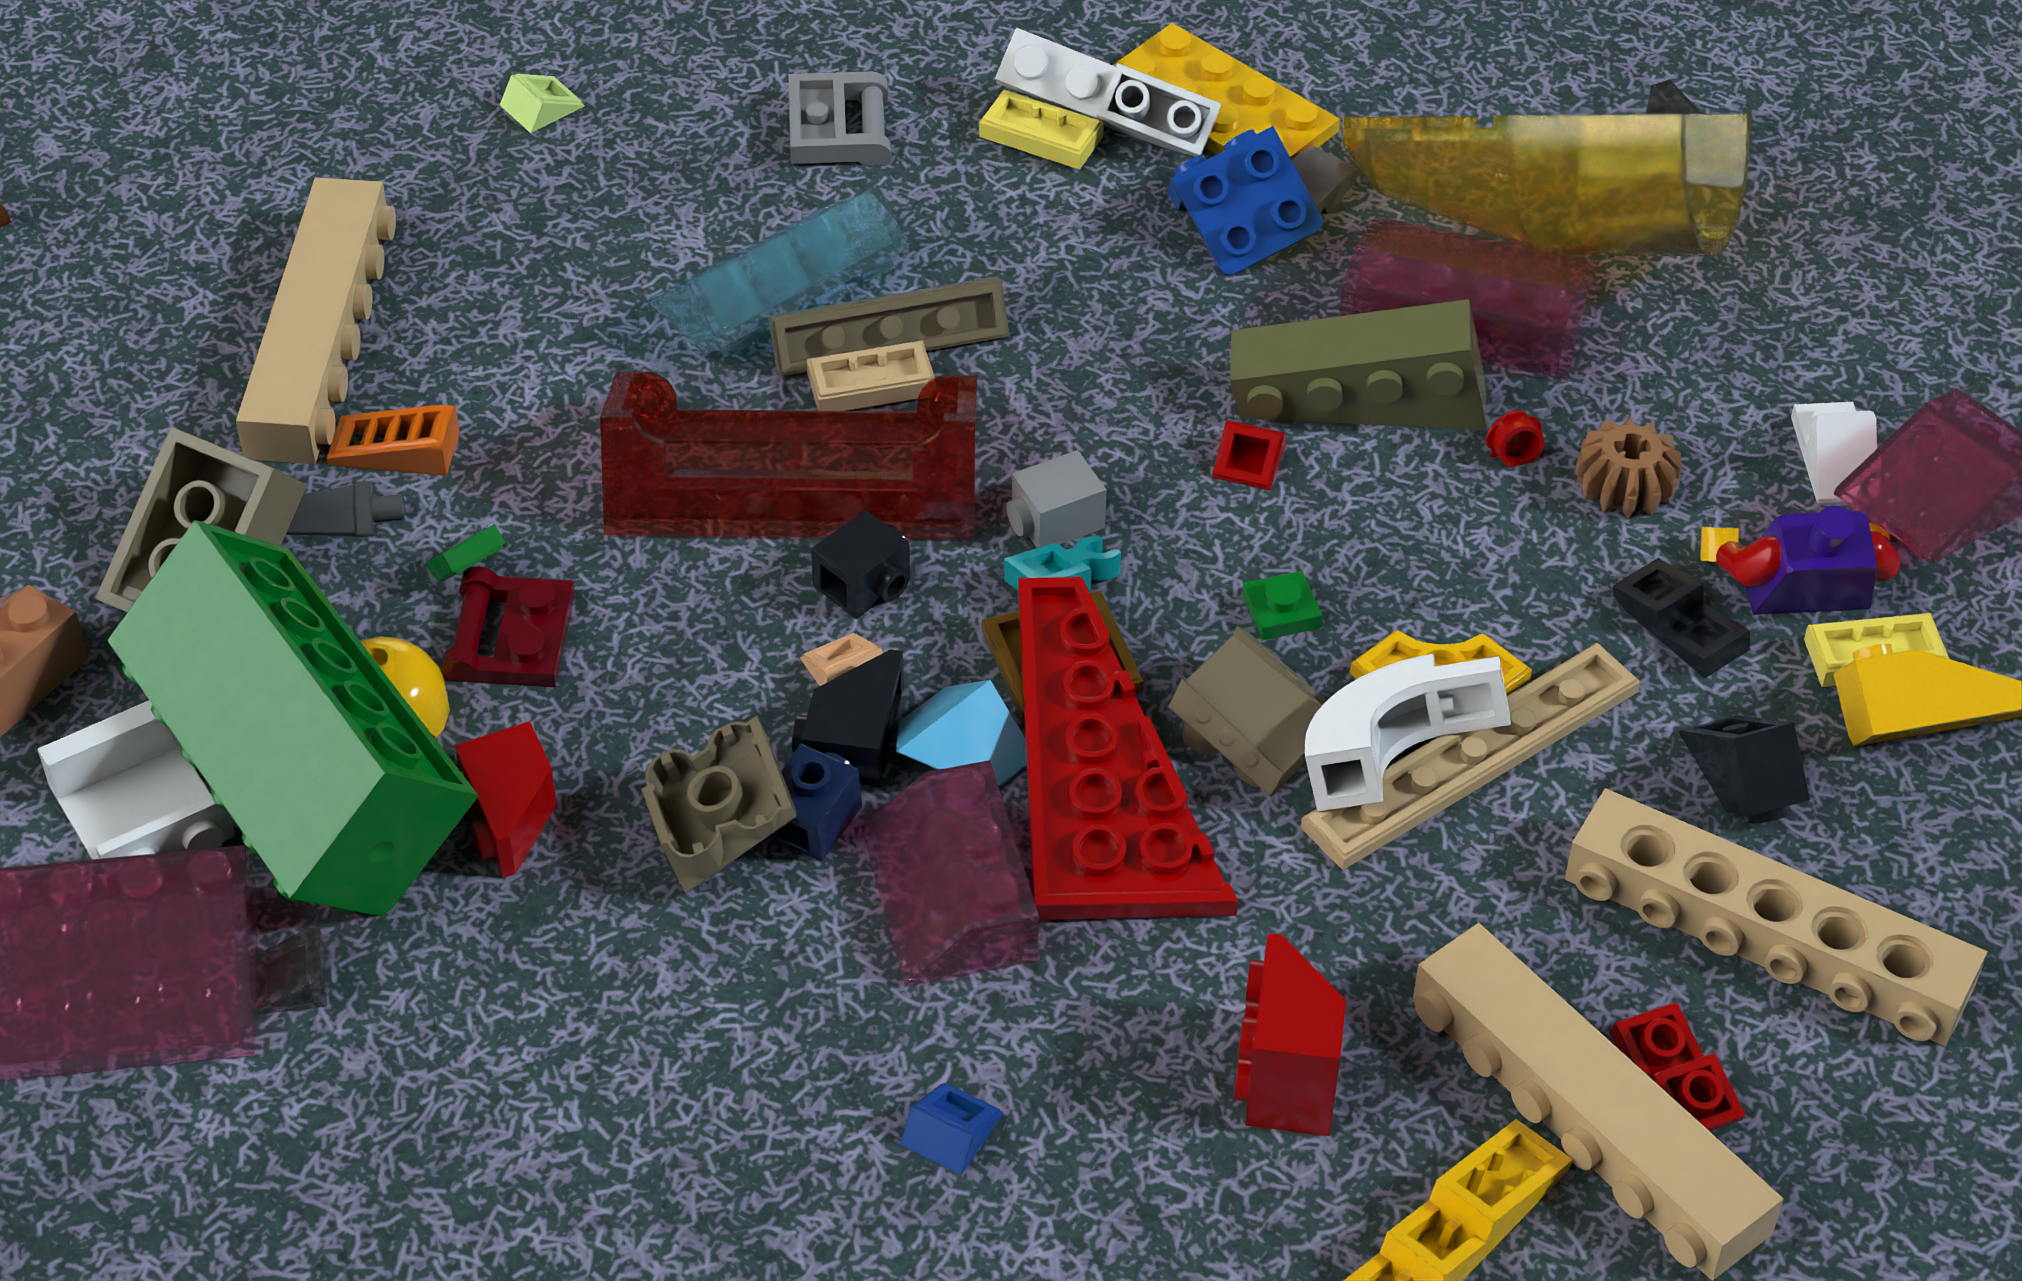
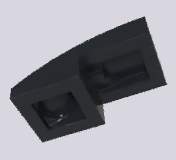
[1613,558,1750,678]

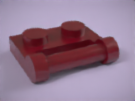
[440,566,575,687]

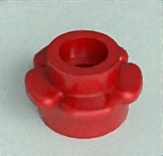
[1485,410,1544,468]

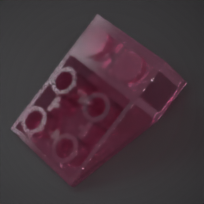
[1833,388,2022,564]

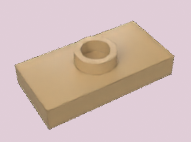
[807,340,936,415]

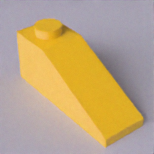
[1833,644,2022,747]

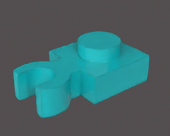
[1004,535,1121,591]

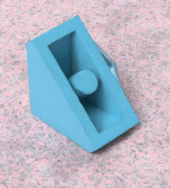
[896,680,1026,797]

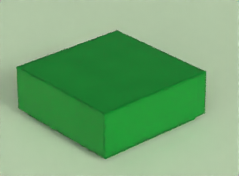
[425,524,505,582]

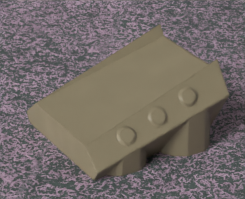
[1169,626,1327,797]
[641,716,797,893]

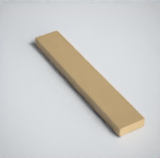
[1301,643,1641,870]

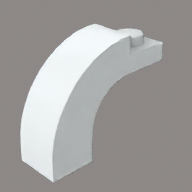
[1305,653,1511,812]

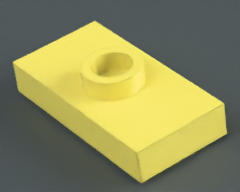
[979,90,1104,170]
[1804,613,1949,687]

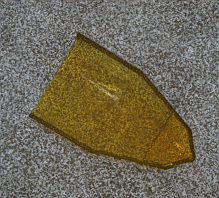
[1343,114,1751,256]

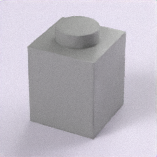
[1006,450,1107,548]

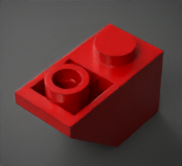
[454,721,557,878]

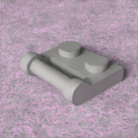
[788,71,892,166]

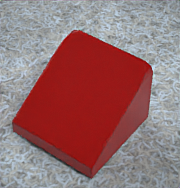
[1212,420,1287,490]

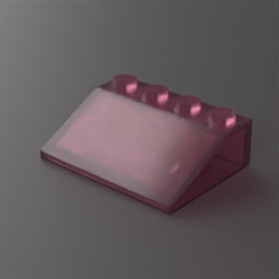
[1339,216,1600,381]
[0,845,257,1082]

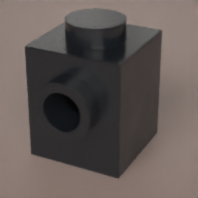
[811,509,910,619]

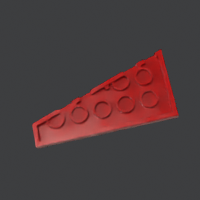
[1018,577,1238,920]

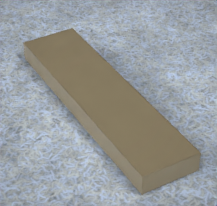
[768,276,1010,377]

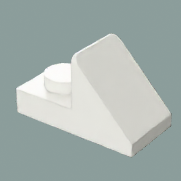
[1791,402,1878,503]

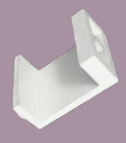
[38,700,235,893]

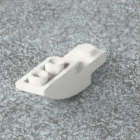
[995,28,1221,157]

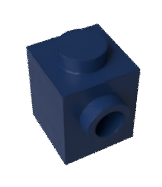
[768,744,863,861]

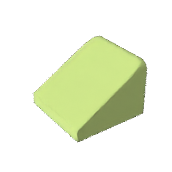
[500,74,585,133]

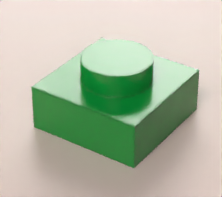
[1242,571,1323,641]

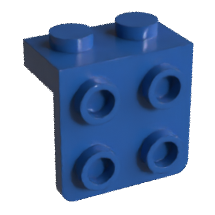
[1167,126,1323,275]

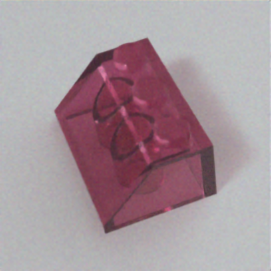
[861,760,1039,987]

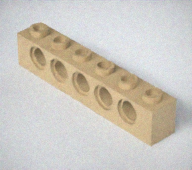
[1565,788,1988,1046]

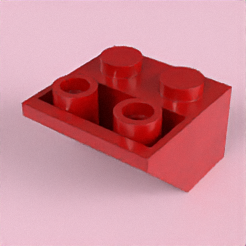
[1234,933,1346,1136]

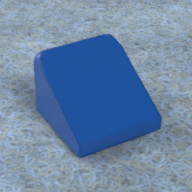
[900,1083,1003,1175]

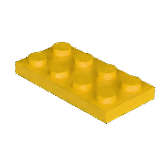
[1113,23,1340,160]

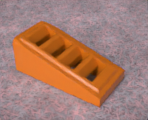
[326,405,460,476]

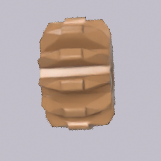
[1575,416,1682,520]

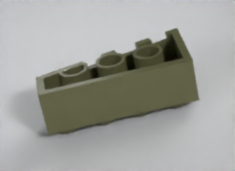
[1230,299,1487,430]

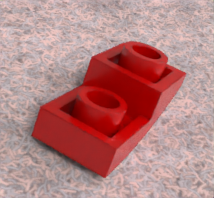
[1609,1002,1746,1131]

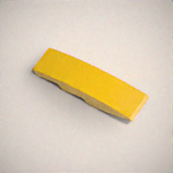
[1343,1119,1573,1281]

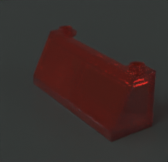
[600,371,977,539]

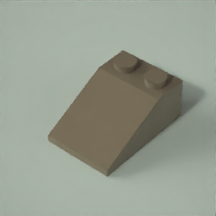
[95,427,307,612]

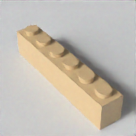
[236,177,396,464]
[1413,923,1784,1281]

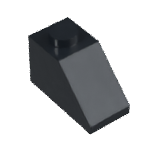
[792,649,904,787]
[1679,715,1810,823]

